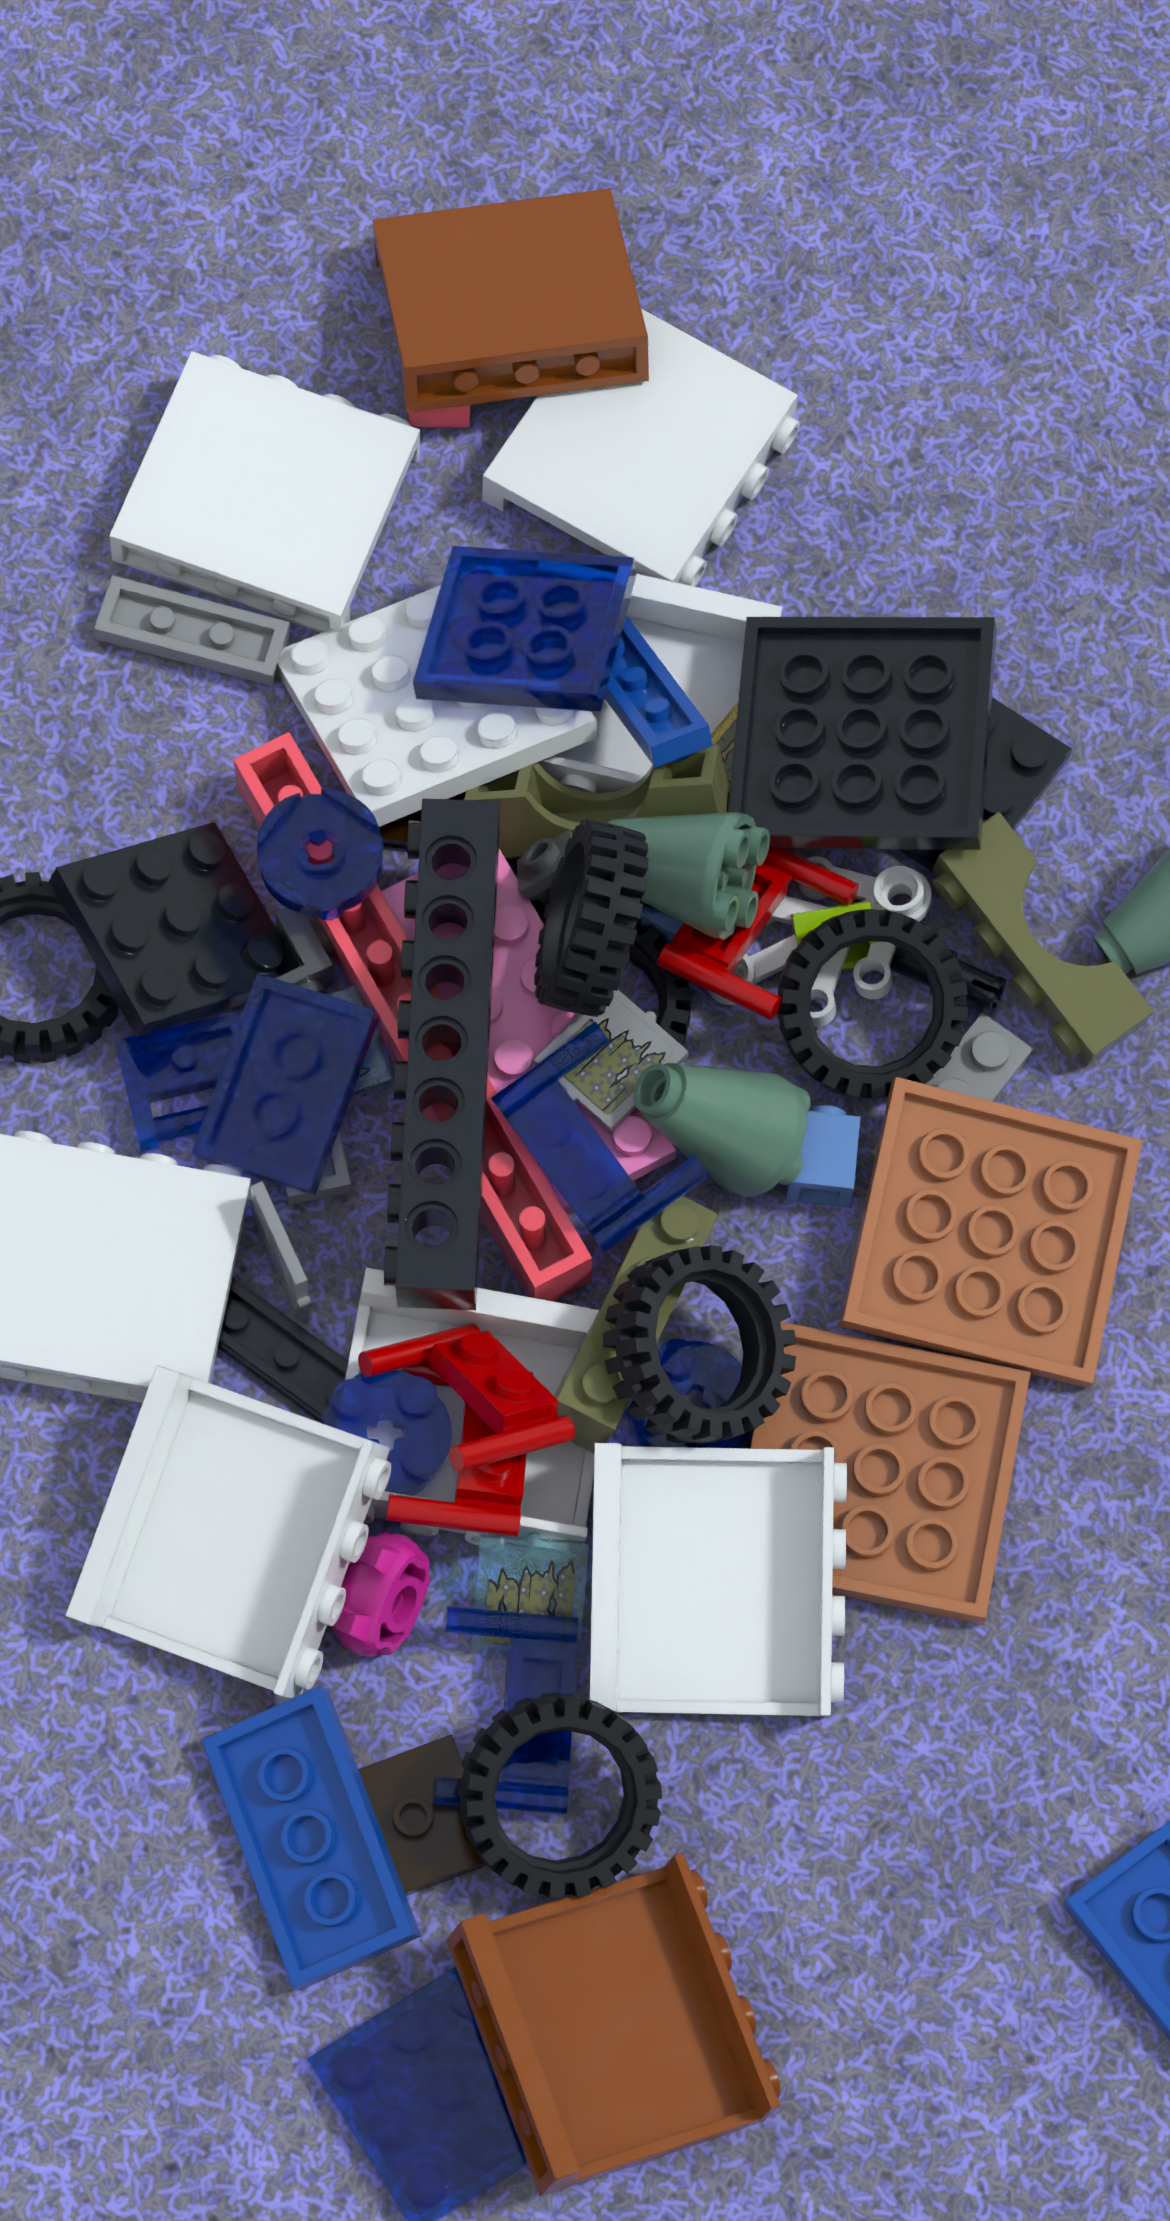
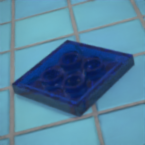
[413,546,637,712]
[307,1966,528,2221]

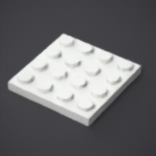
[278,563,599,831]

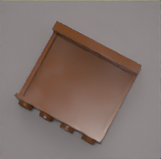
[372,188,649,413]
[446,1852,781,2196]

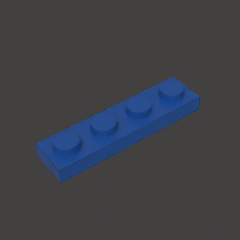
[561,603,713,768]

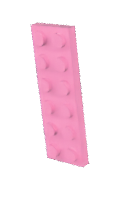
[381,849,676,1215]

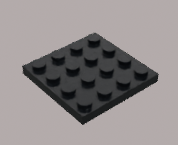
[728,617,997,850]

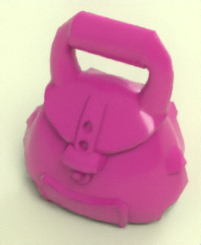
[330,1532,431,1657]

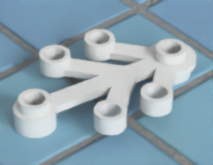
[708,856,932,1027]

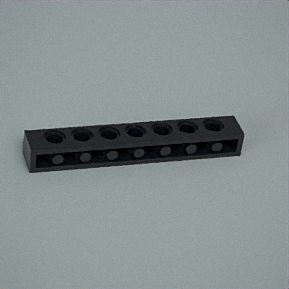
[384,798,500,1310]

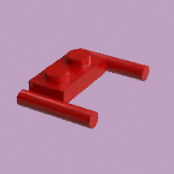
[657,848,859,1020]
[358,1323,575,1472]
[386,1362,533,1537]

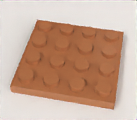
[838,1077,1143,1389]
[750,1321,1031,1625]

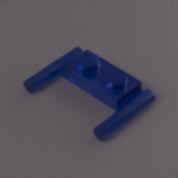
[491,1021,710,1253]
[432,1606,579,1815]

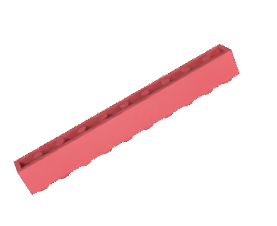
[233,732,592,1302]

